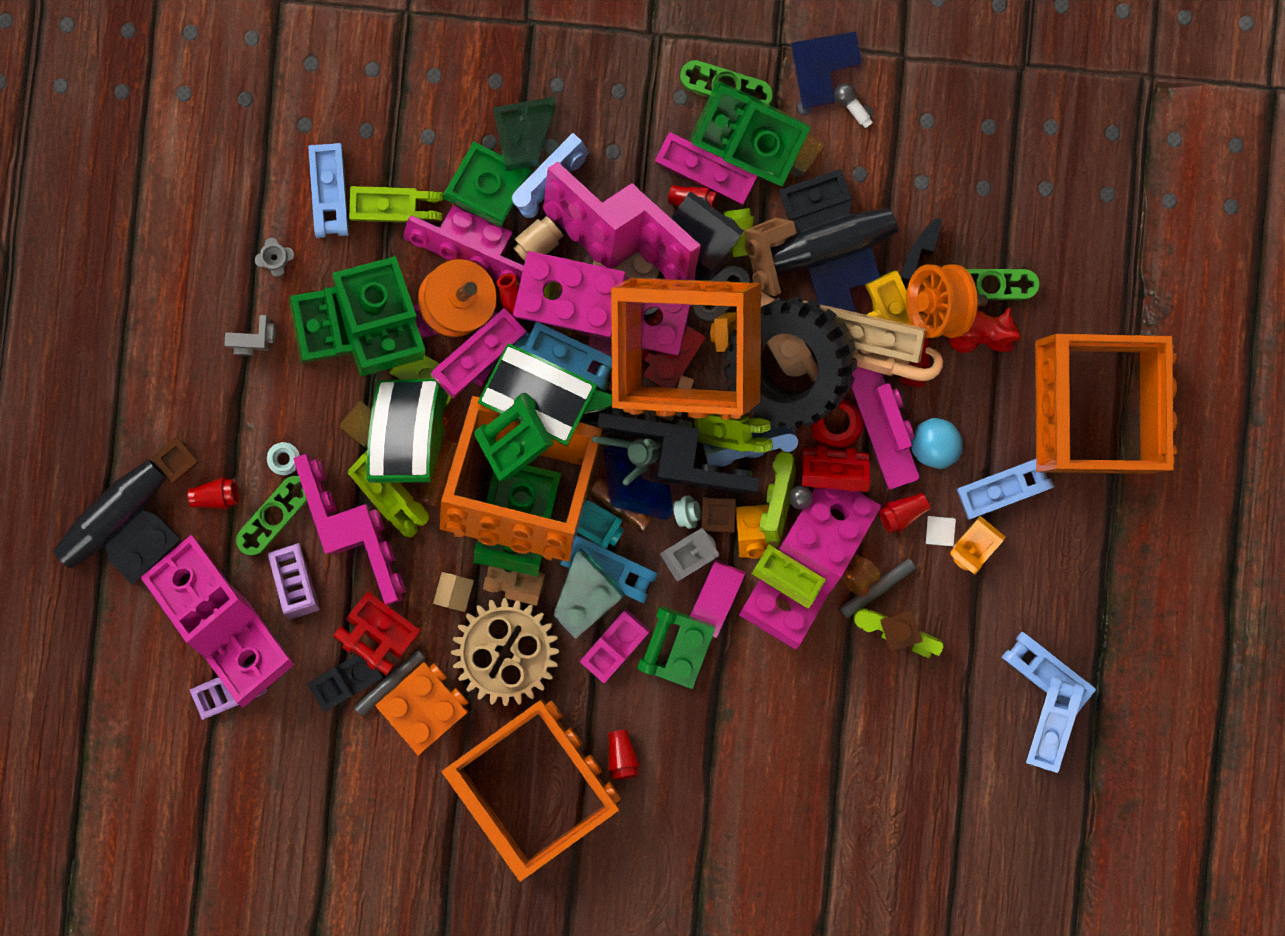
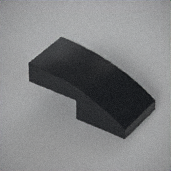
[900,218,942,284]
[307,655,386,712]

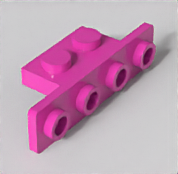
[403,205,524,283]
[851,367,919,489]

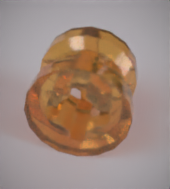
[840,555,882,597]

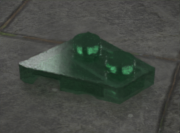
[493,96,556,171]
[553,548,625,639]

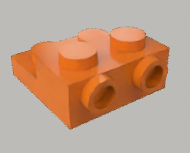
[375,662,469,755]

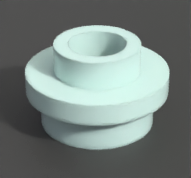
[267,442,300,475]
[674,495,701,529]

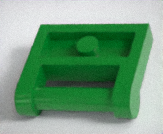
[475,392,553,481]
[637,606,716,689]

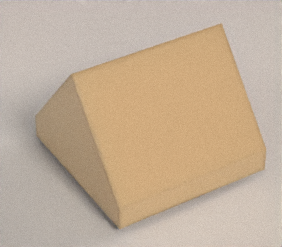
[433,572,474,612]

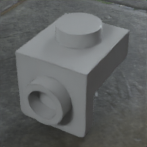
[224,315,276,356]
[660,528,719,582]

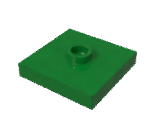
[443,141,532,228]

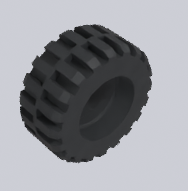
[724,297,857,430]

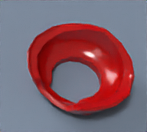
[810,399,864,450]

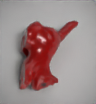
[948,308,1021,353]

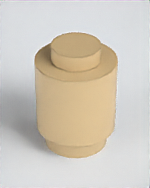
[514,216,563,262]

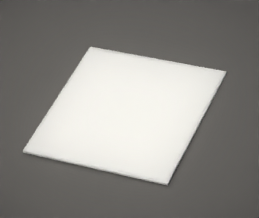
[926,516,956,546]

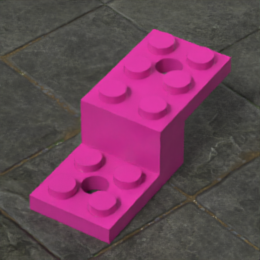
[543,161,701,280]
[513,251,691,357]
[293,454,407,605]
[739,488,882,650]
[141,535,295,708]

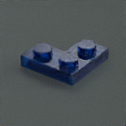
[791,32,861,109]
[808,248,880,312]
[603,445,674,520]

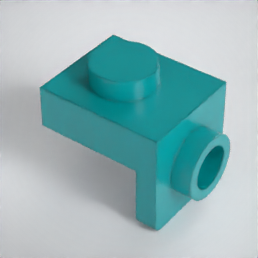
[577,500,624,548]

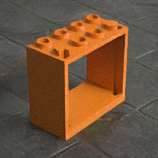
[611,278,761,420]
[1035,334,1177,474]
[440,396,602,562]
[441,698,621,882]

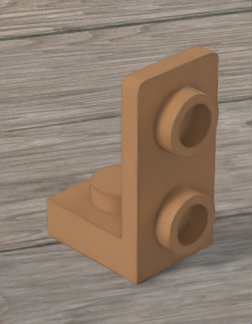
[744,218,796,296]

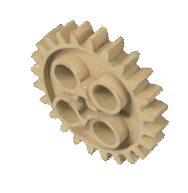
[451,598,559,706]

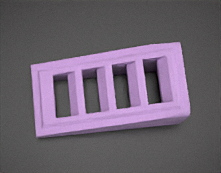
[268,543,320,619]
[190,662,267,720]

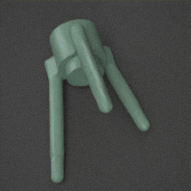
[592,436,661,485]

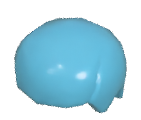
[911,418,963,469]

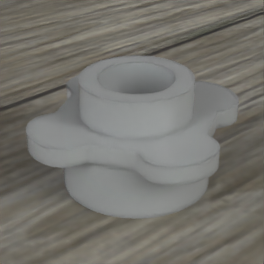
[255,238,294,277]

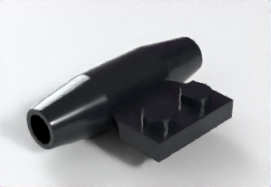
[770,169,898,275]
[53,459,181,585]

